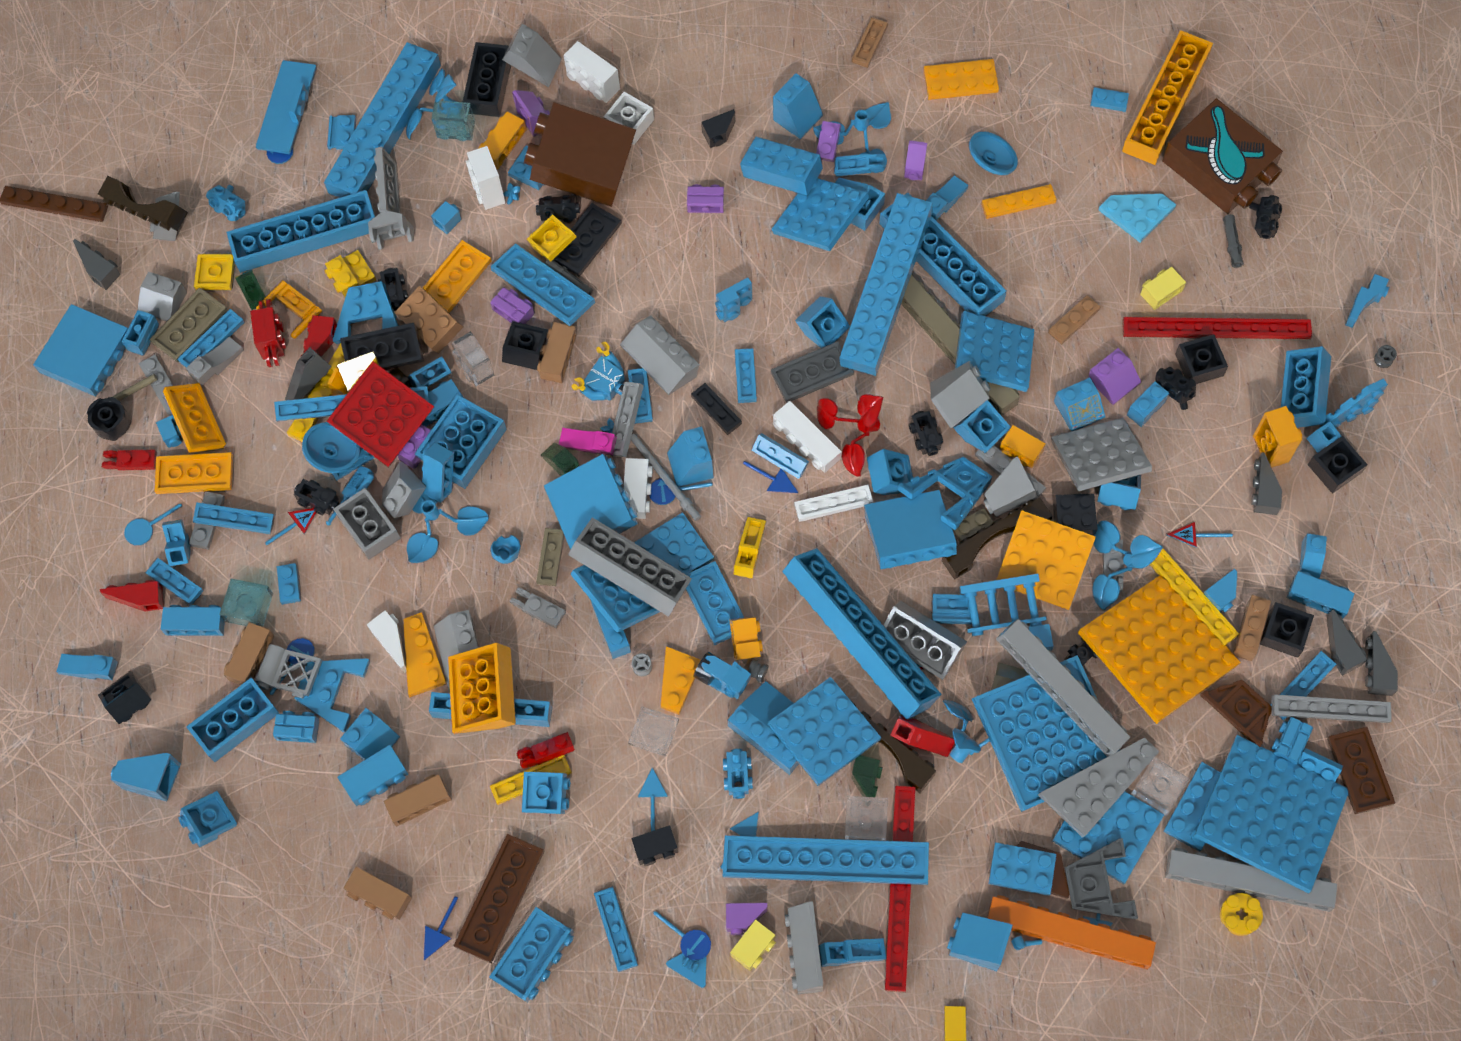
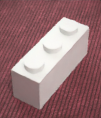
[623,458,653,519]

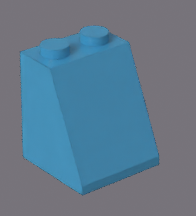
[773,73,823,139]
[667,427,714,487]
[111,753,181,801]
[947,913,1013,972]

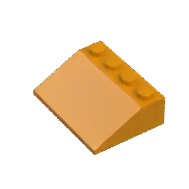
[448,643,516,734]

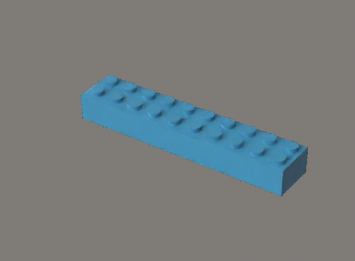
[324,42,441,198]
[839,193,933,376]
[782,548,942,720]

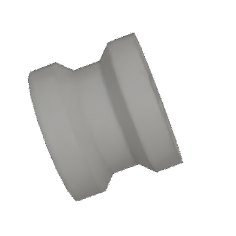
[632,653,652,677]

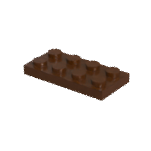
[1327,727,1396,815]

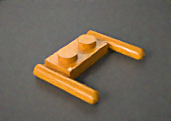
[256,280,322,339]

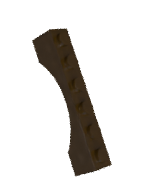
[98,175,188,231]
[942,497,1053,580]
[851,701,936,793]

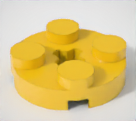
[1220,893,1263,936]

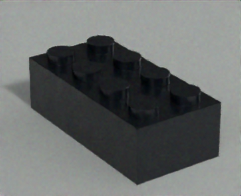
[462,42,511,117]
[340,323,424,370]

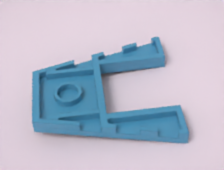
[898,457,992,530]

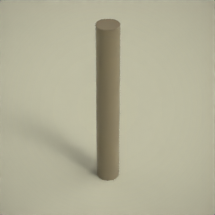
[112,374,158,401]

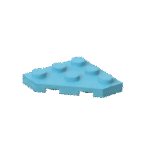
[1099,194,1176,243]

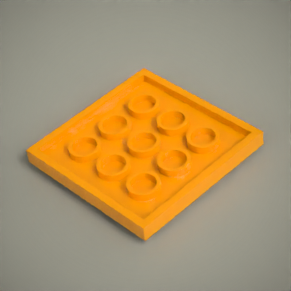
[996,510,1095,610]

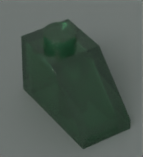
[541,443,579,476]

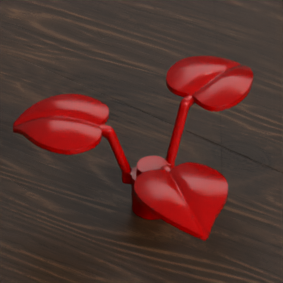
[817,394,884,477]

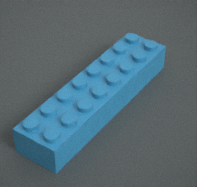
[226,190,375,273]
[879,192,1007,316]

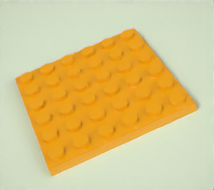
[1078,575,1241,724]

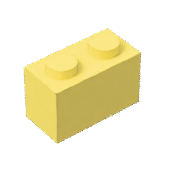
[1140,267,1186,310]
[730,920,776,971]

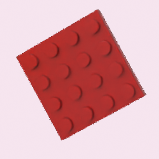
[326,361,434,468]

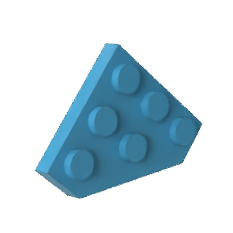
[1320,378,1388,428]

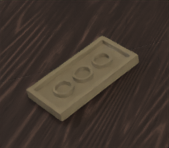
[149,288,228,363]

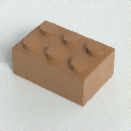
[394,286,463,354]

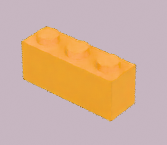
[478,112,527,170]

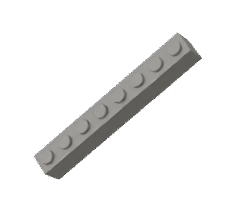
[996,619,1130,757]
[1165,848,1337,912]

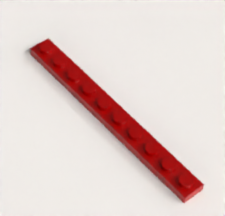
[1123,317,1312,339]
[885,786,916,993]

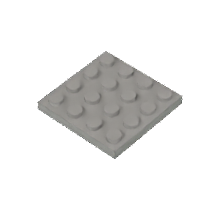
[1051,418,1152,491]

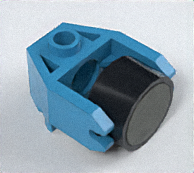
[693,652,751,699]

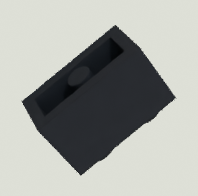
[631,825,678,866]

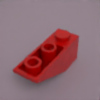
[300,315,337,357]
[100,580,164,612]
[890,715,955,757]

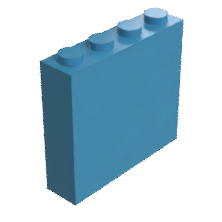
[33,304,128,397]
[544,454,638,550]
[864,490,957,570]

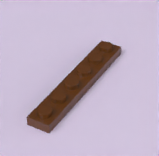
[0,186,108,222]

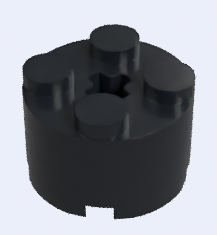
[87,397,132,441]

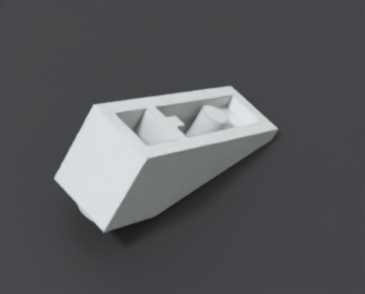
[366,610,407,673]

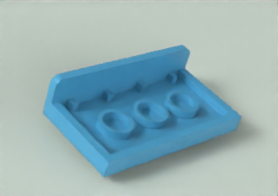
[489,907,574,1003]

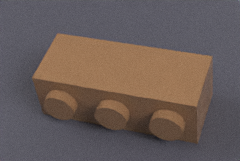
[537,322,577,383]
[1233,595,1271,661]
[224,622,274,685]
[384,774,451,827]
[344,867,412,920]

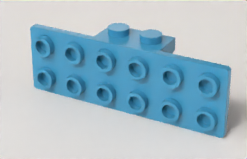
[256,60,316,154]

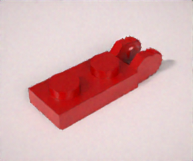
[101,450,157,470]
[516,732,575,769]

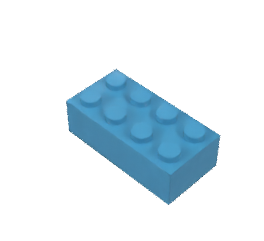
[740,137,823,195]
[1281,346,1331,428]
[186,678,279,762]

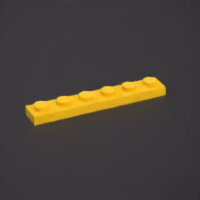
[287,343,345,442]
[1150,548,1239,646]

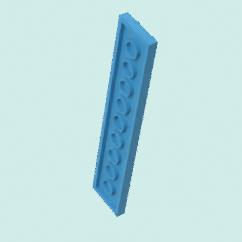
[722,836,929,885]

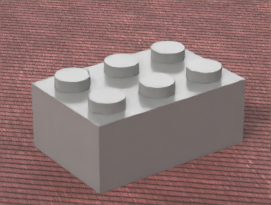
[333,488,401,560]

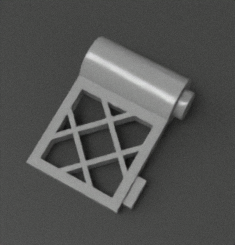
[255,644,323,699]

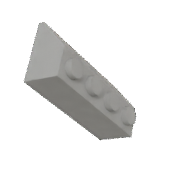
[620,315,700,395]
[883,601,967,680]
[434,610,479,694]
[784,901,823,995]

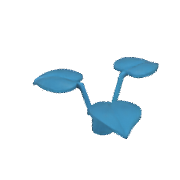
[406,68,463,140]
[813,102,891,170]
[407,493,489,563]
[1092,521,1163,610]
[942,699,990,763]

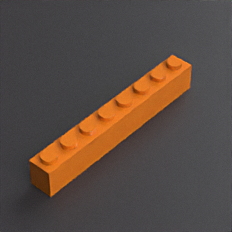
[987,895,1156,970]

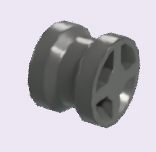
[1374,345,1397,368]
[748,659,769,683]

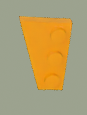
[661,646,701,715]

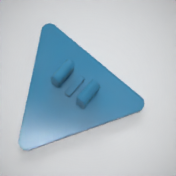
[666,953,707,988]

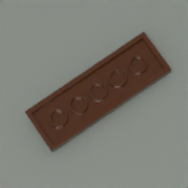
[454,834,544,964]

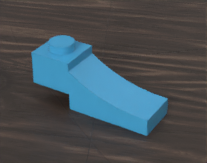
[926,175,969,221]
[1346,274,1389,328]
[56,654,118,680]
[818,938,886,967]

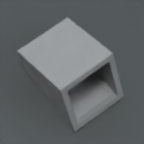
[930,361,991,428]
[984,456,1038,517]

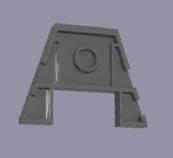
[1065,838,1138,920]

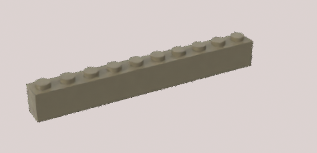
[901,273,1020,416]

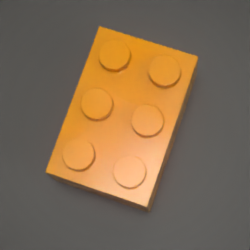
[1253,406,1302,467]

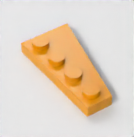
[403,612,447,698]

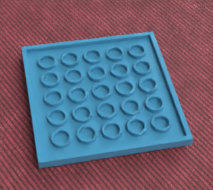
[972,655,1120,812]
[1193,735,1348,894]

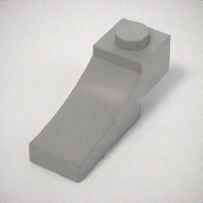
[186,337,244,385]

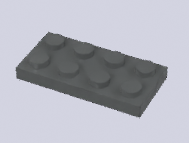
[771,341,854,403]

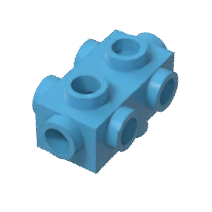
[206,185,246,221]
[723,749,753,799]

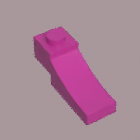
[558,427,617,456]

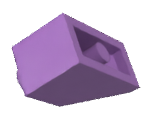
[904,140,927,180]
[726,903,767,935]

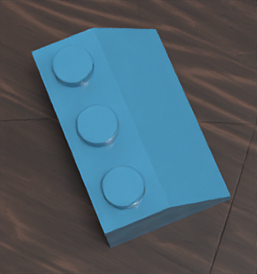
[337,745,409,806]

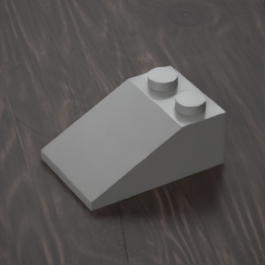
[502,24,562,87]

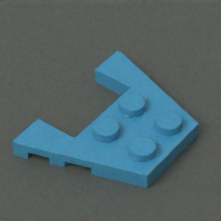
[333,281,400,344]
[294,658,370,732]

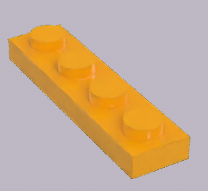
[981,184,1057,219]

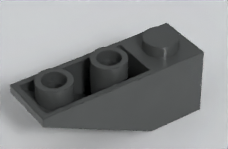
[73,239,121,290]
[285,348,332,401]
[1251,452,1282,515]
[1327,610,1367,676]
[1365,631,1398,696]

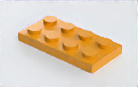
[923,59,999,100]
[423,240,492,313]
[163,383,226,453]
[154,452,233,494]

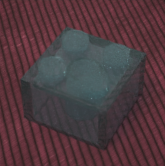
[432,101,475,141]
[219,579,273,627]

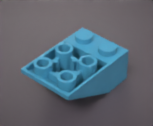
[835,178,885,231]

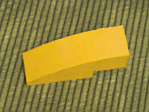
[734,517,766,578]

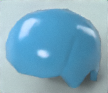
[490,535,521,564]

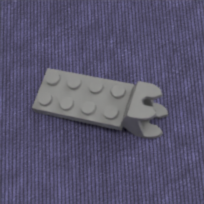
[368,146,414,250]

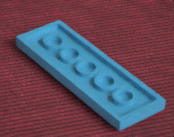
[490,243,595,326]

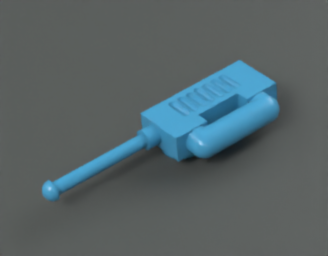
[326,466,374,526]

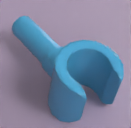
[1011,936,1042,950]

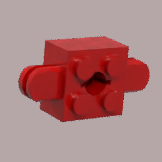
[250,299,287,368]

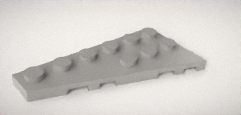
[1038,738,1159,838]

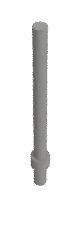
[631,434,701,521]

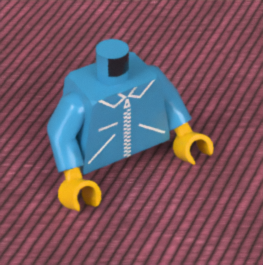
[571,342,625,401]

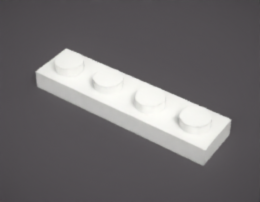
[794,485,873,522]

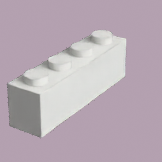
[773,401,842,473]

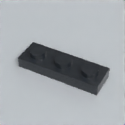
[691,383,742,435]

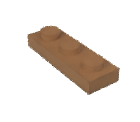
[852,17,888,68]
[1048,295,1101,345]

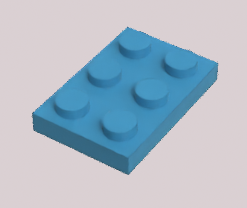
[988,842,1056,896]

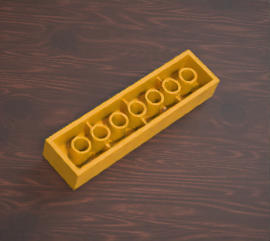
[1122,30,1213,165]

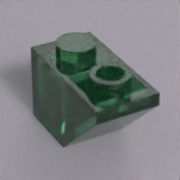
[851,755,883,803]

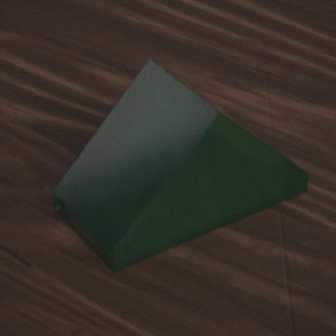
[235,269,265,310]

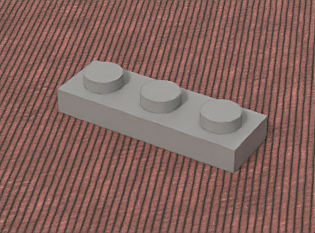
[189,492,225,550]

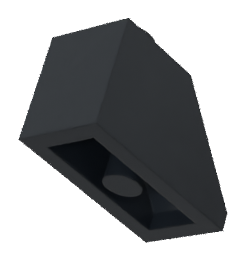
[701,109,736,148]

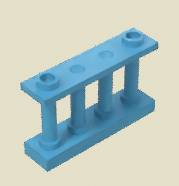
[959,574,1046,636]

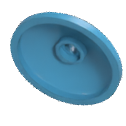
[969,132,1018,175]
[302,422,360,473]

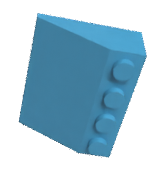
[415,394,507,489]
[728,681,799,775]

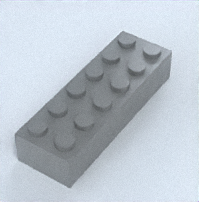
[568,517,692,617]

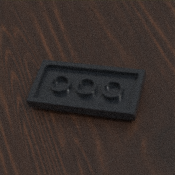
[553,203,622,277]

